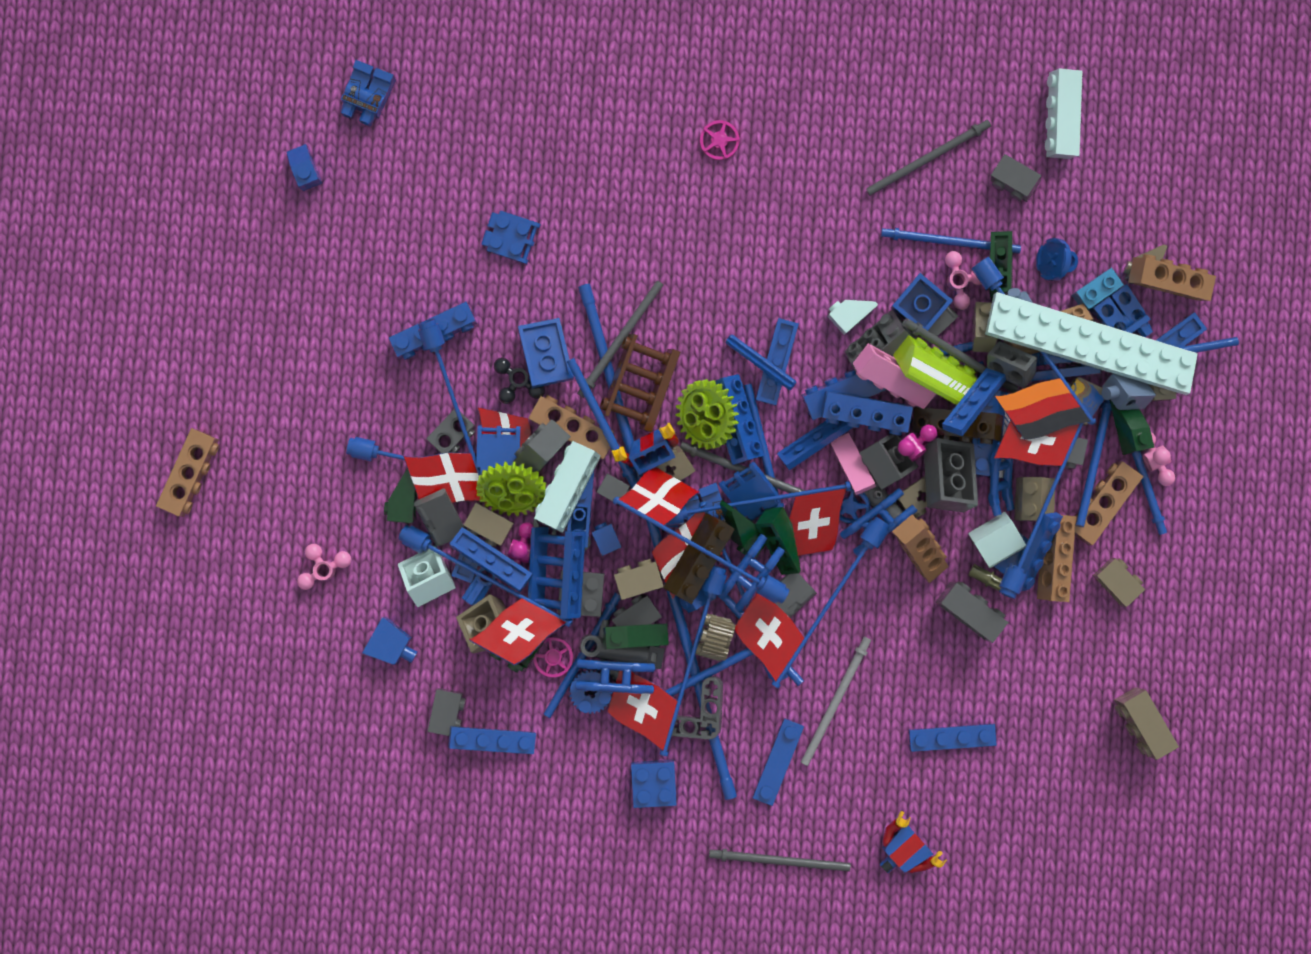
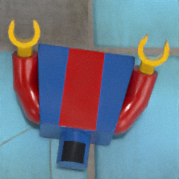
[611,423,679,475]
[880,811,947,873]

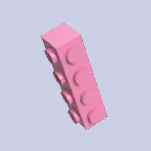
[853,343,936,409]

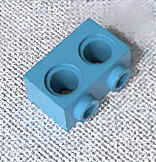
[1072,268,1124,310]

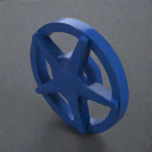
[839,487,870,524]

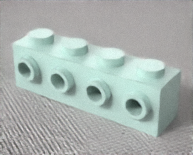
[1045,68,1082,159]
[534,441,601,533]

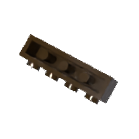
[912,407,1004,445]
[663,513,734,604]

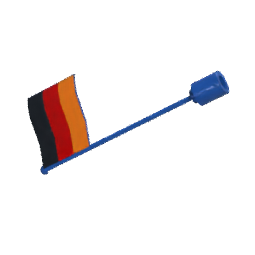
[971,257,1096,440]

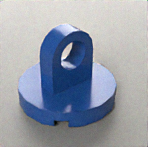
[1036,238,1078,281]

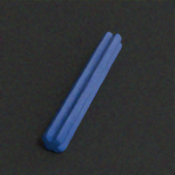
[725,334,796,390]

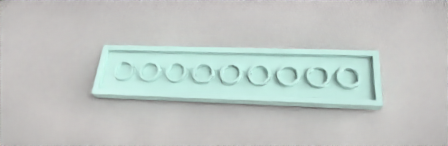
[985,292,1198,395]

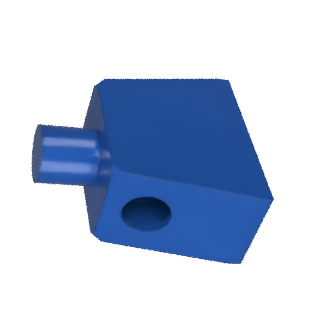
[362,617,418,665]

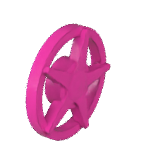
[700,120,740,160]
[533,637,573,677]

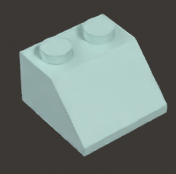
[398,545,456,607]

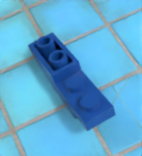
[567,471,594,548]

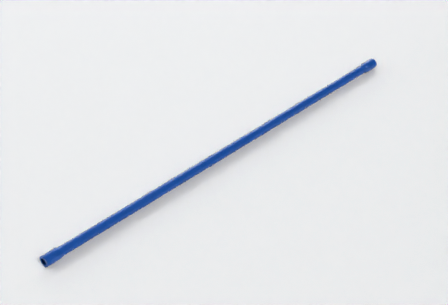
[578,284,737,800]

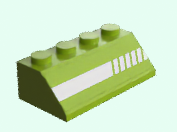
[893,335,977,405]

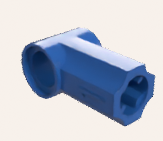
[462,568,497,606]

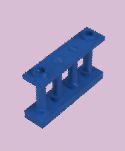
[528,527,586,619]

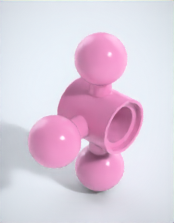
[945,251,981,310]
[1143,432,1175,486]
[297,544,351,590]

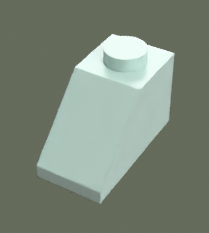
[827,300,878,335]

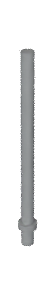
[801,636,872,766]

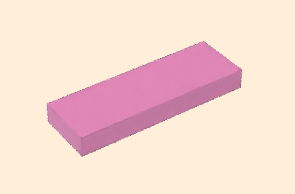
[830,433,876,495]

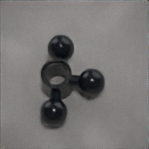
[494,357,545,404]

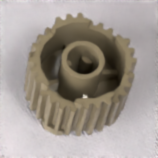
[695,613,736,661]

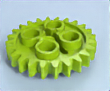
[675,379,739,450]
[476,461,546,516]

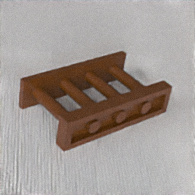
[600,334,681,432]

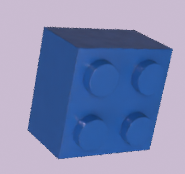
[890,273,953,331]
[631,760,677,808]

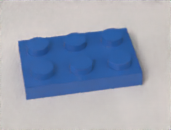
[517,318,574,388]

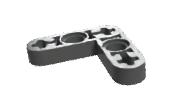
[672,676,723,739]

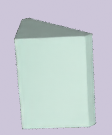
[968,512,1026,568]

